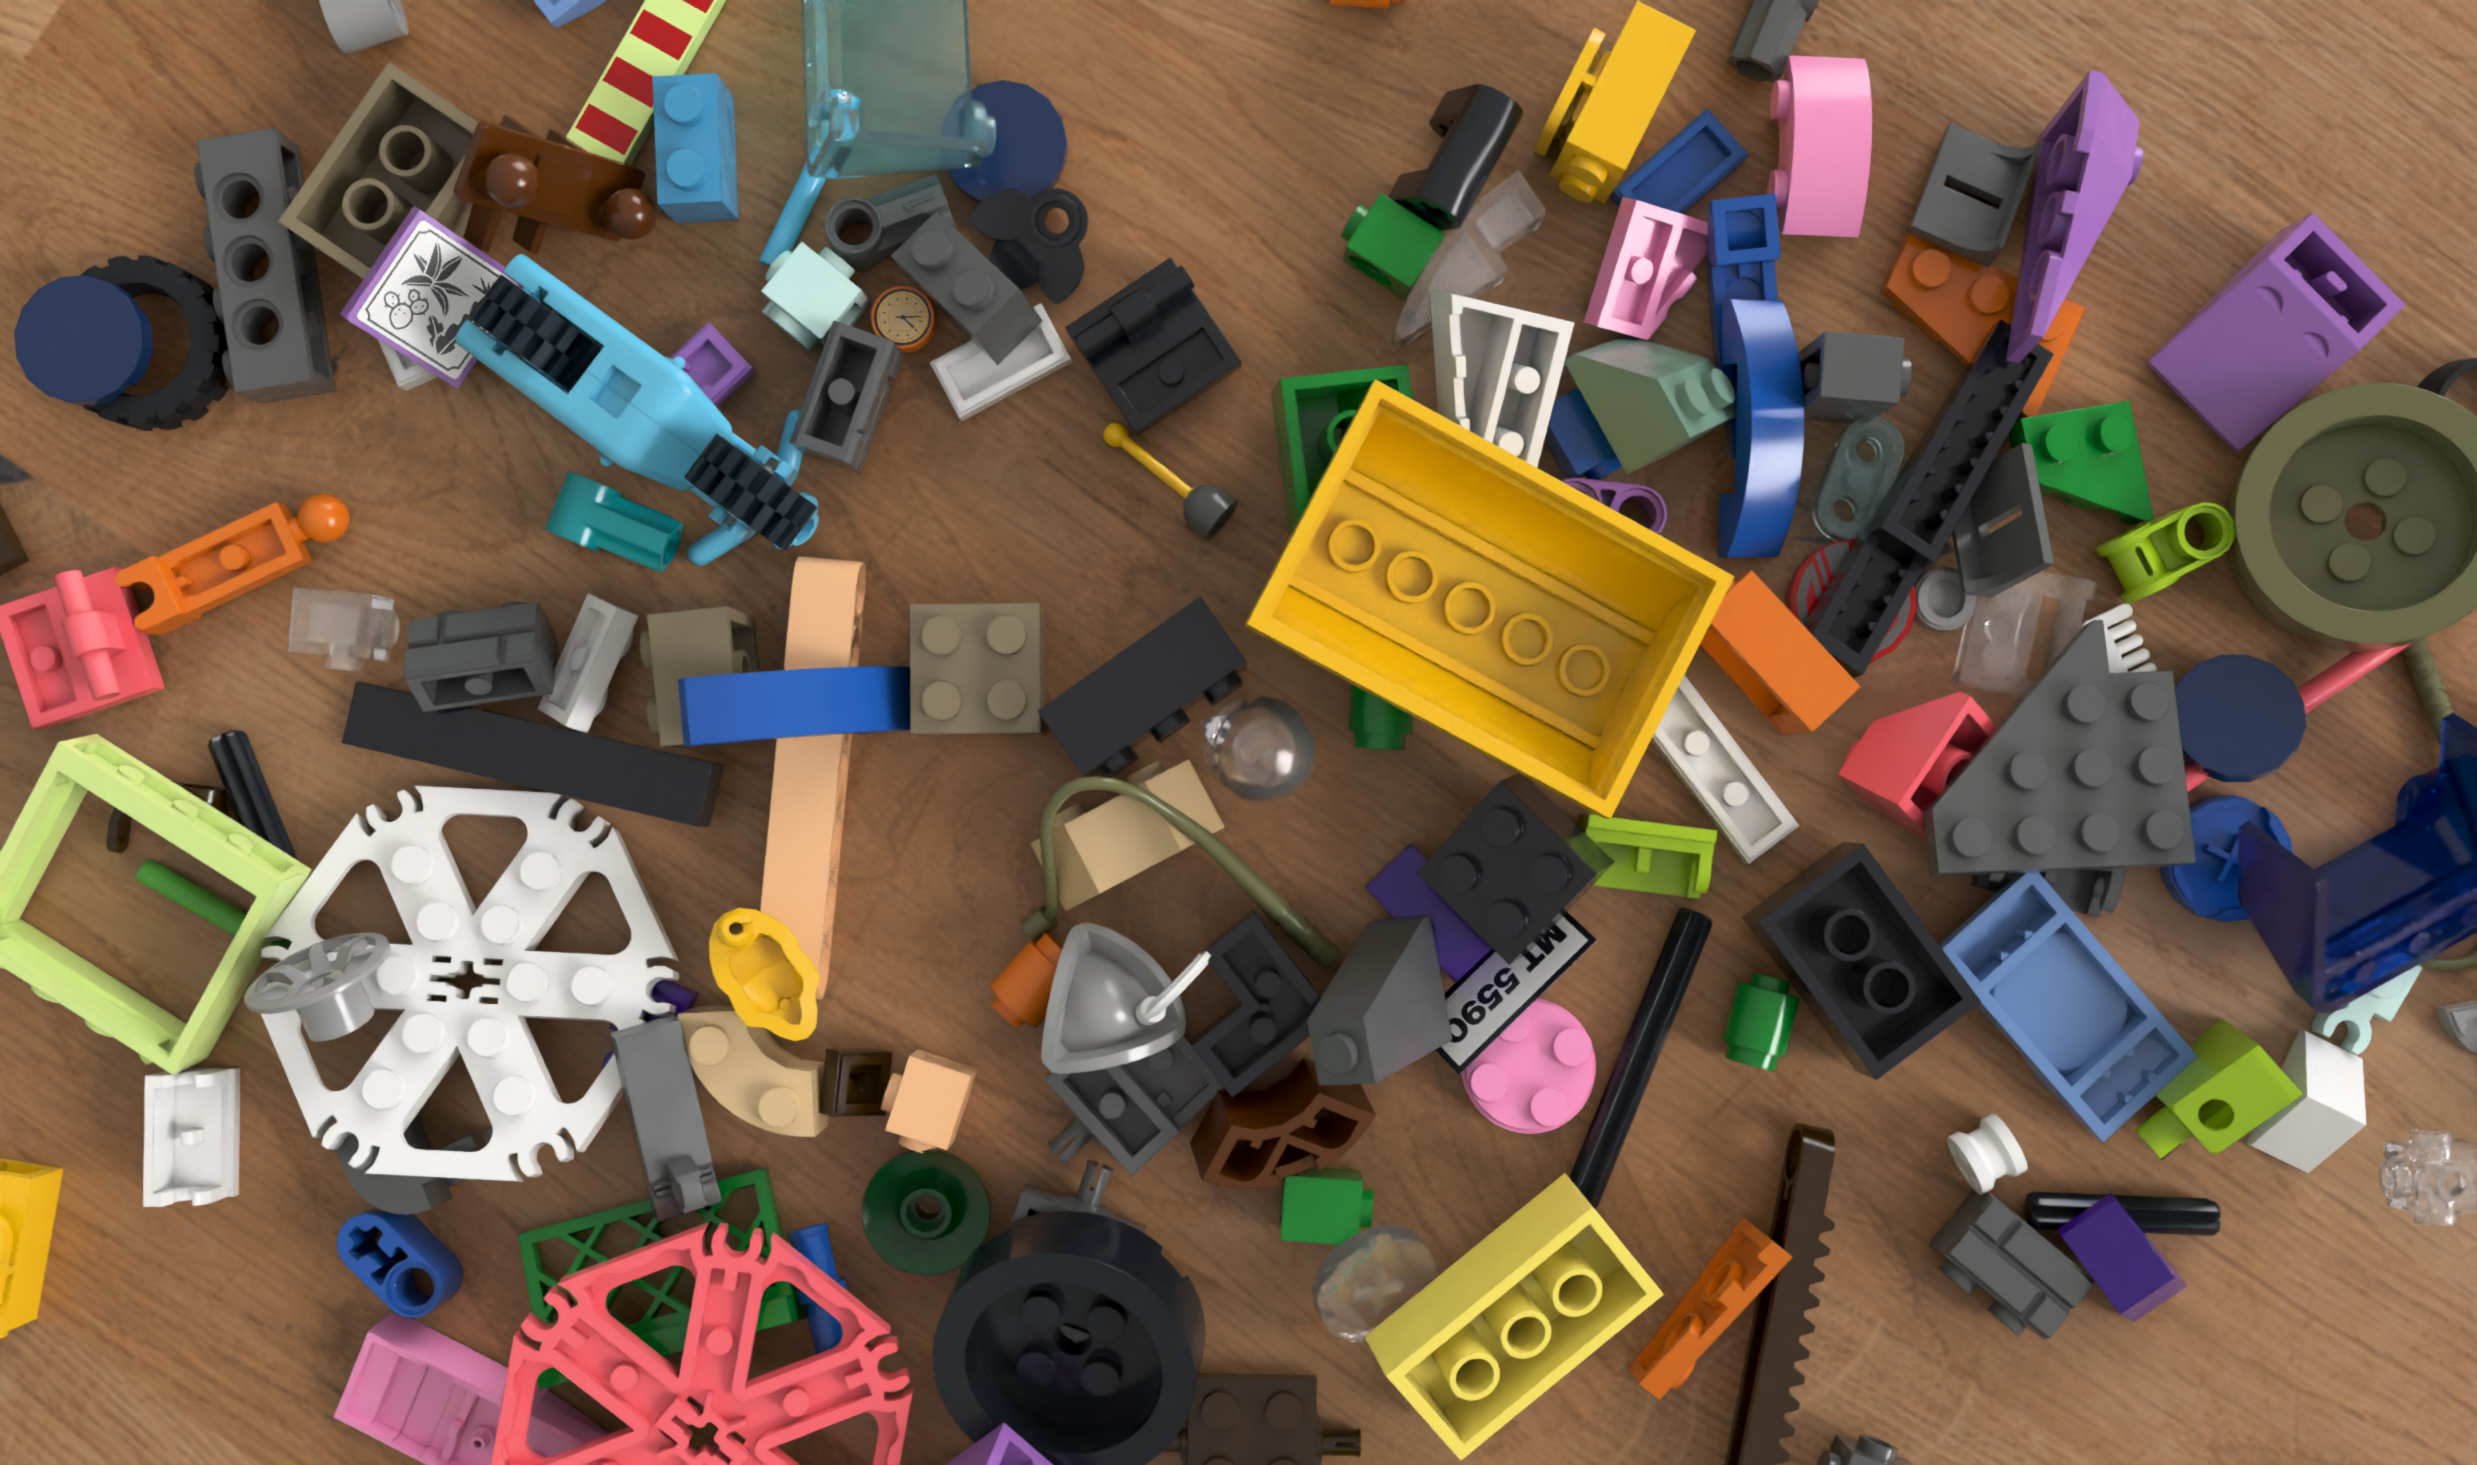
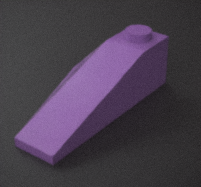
[2006,70,2143,364]

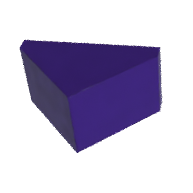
[2057,1193,2187,1322]

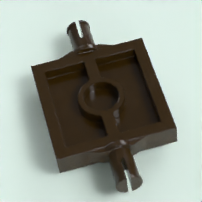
[1163,1373,1361,1465]

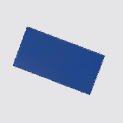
[1610,108,1749,214]

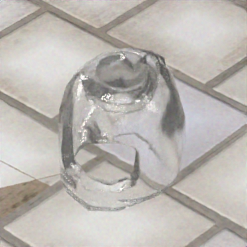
[1201,695,1316,803]

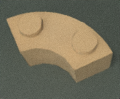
[1030,759,1225,911]
[678,1005,828,1137]

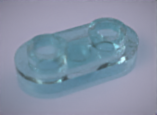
[1812,417,1905,541]

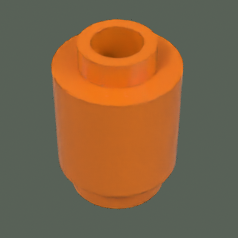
[989,932,1064,1029]

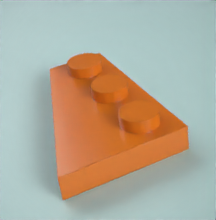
[1880,233,2086,419]

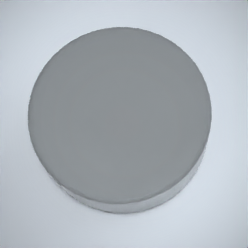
[1914,567,1977,632]

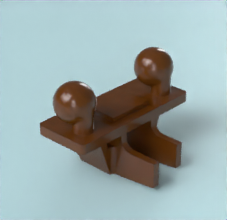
[453,115,657,254]

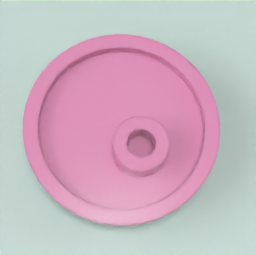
[1461,998,1596,1134]

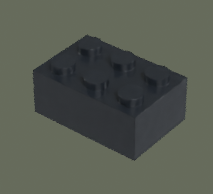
[1038,596,1246,778]
[1742,842,1981,1080]

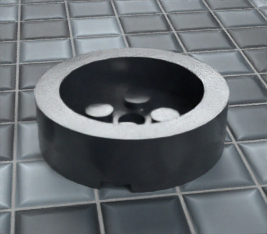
[933,1211,1206,1465]

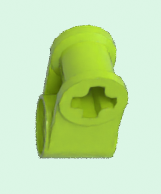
[2095,502,2235,604]

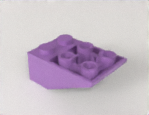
[2146,213,2406,453]

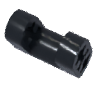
[1388,84,1523,231]

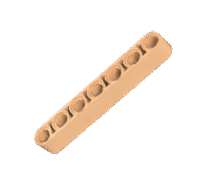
[760,556,866,1000]

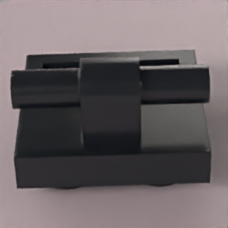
[1065,257,1242,436]

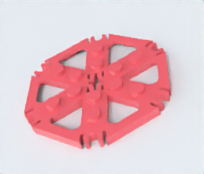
[491,1222,913,1465]

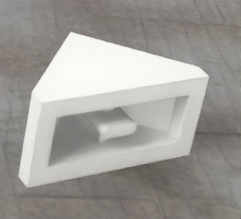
[2246,1030,2366,1173]

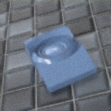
[1939,872,2198,1142]

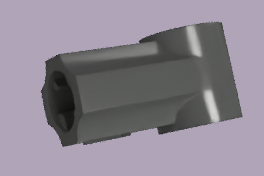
[1727,0,1820,82]
[824,174,956,271]

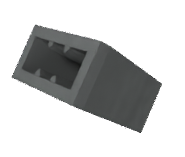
[1307,915,1453,1086]

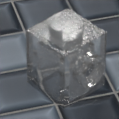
[288,588,399,672]

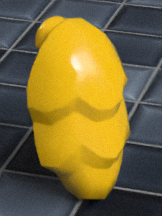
[709,908,820,1042]

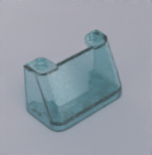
[801,0,996,179]

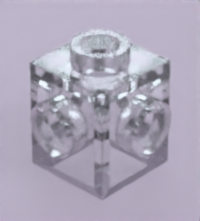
[2379,1129,2477,1226]

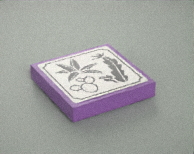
[340,206,524,389]

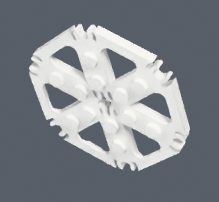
[260,786,679,1182]

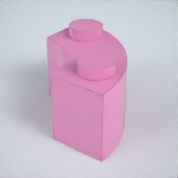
[1767,56,1872,238]

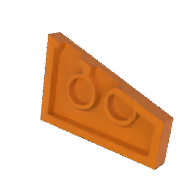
[1628,1217,1793,1400]

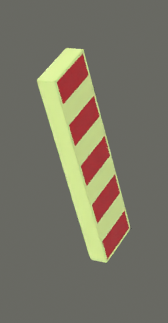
[566,0,726,165]

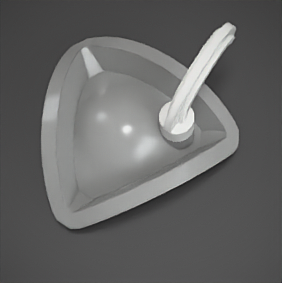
[1041,922,1211,1074]

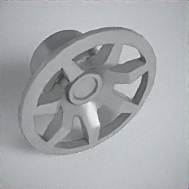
[244,932,391,1042]

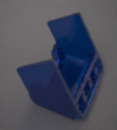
[2238,713,2477,1013]

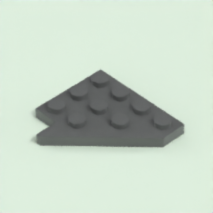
[1924,620,2196,877]

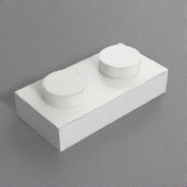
[537,593,638,733]

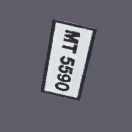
[1436,912,1597,1075]

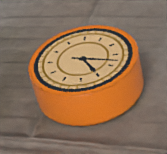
[871,286,937,353]

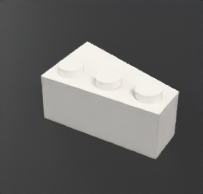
[1430,288,1574,468]

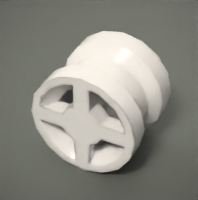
[1946,1113,2028,1195]

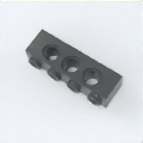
[194,128,336,403]

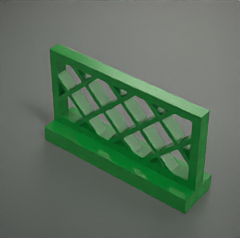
[517,1168,806,1390]

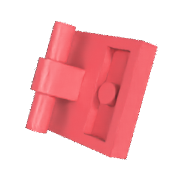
[0,567,165,730]

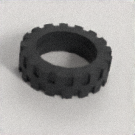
[81,255,228,431]

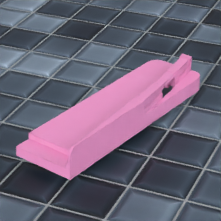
[334,1313,610,1465]

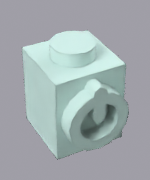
[761,242,871,351]

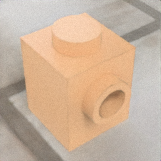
[881,1049,978,1153]

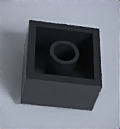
[1416,773,1615,965]

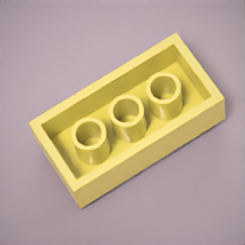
[1364,1173,1664,1460]

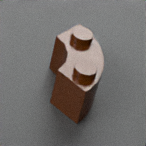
[1190,1058,1376,1189]

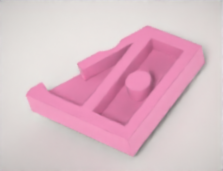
[1584,197,1708,340]

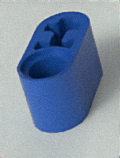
[337,1207,463,1318]

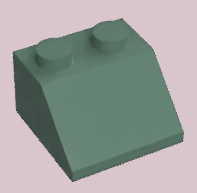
[1564,335,1736,475]

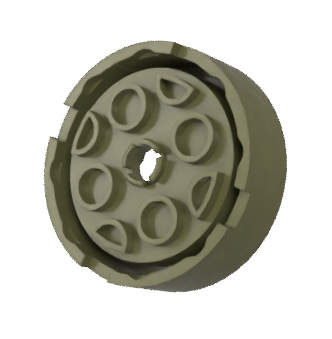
[2225,383,2477,652]

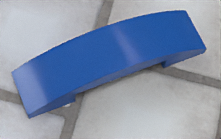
[1707,193,1781,459]
[1718,299,1804,558]
[677,666,910,747]

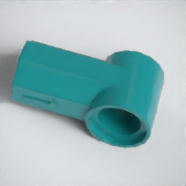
[544,471,684,573]

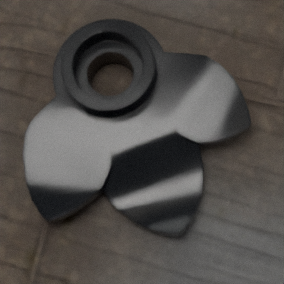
[969,188,1089,304]

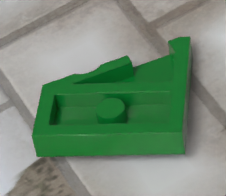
[2009,400,2154,525]

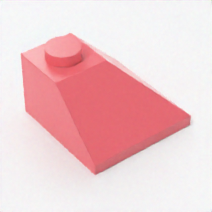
[1837,691,1997,843]

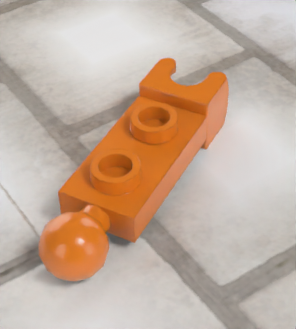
[114,493,351,635]

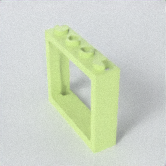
[0,734,312,1075]

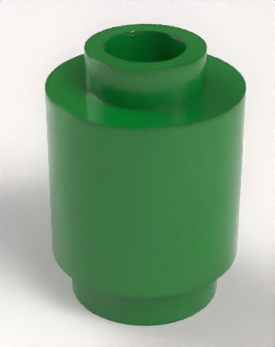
[1348,684,1413,750]
[1722,972,1800,1071]

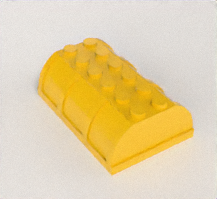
[1244,379,1735,819]

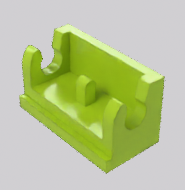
[1578,814,1718,899]

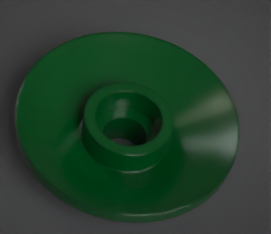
[861,1149,991,1276]

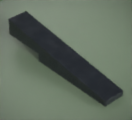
[1804,319,2054,678]
[342,681,724,827]

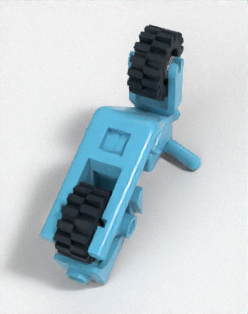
[455,254,819,566]

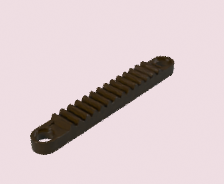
[1724,1123,1835,1465]

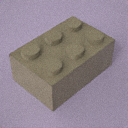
[278,62,479,279]

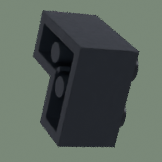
[1192,909,1322,1098]

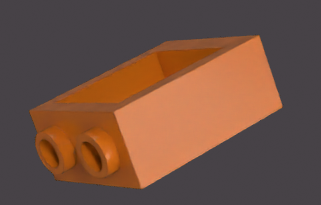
[1699,570,1861,735]

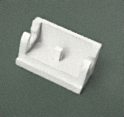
[143,1068,241,1207]

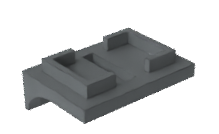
[1907,123,2041,267]
[1952,443,2054,598]

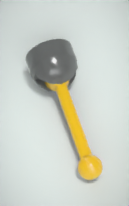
[1103,422,1238,541]

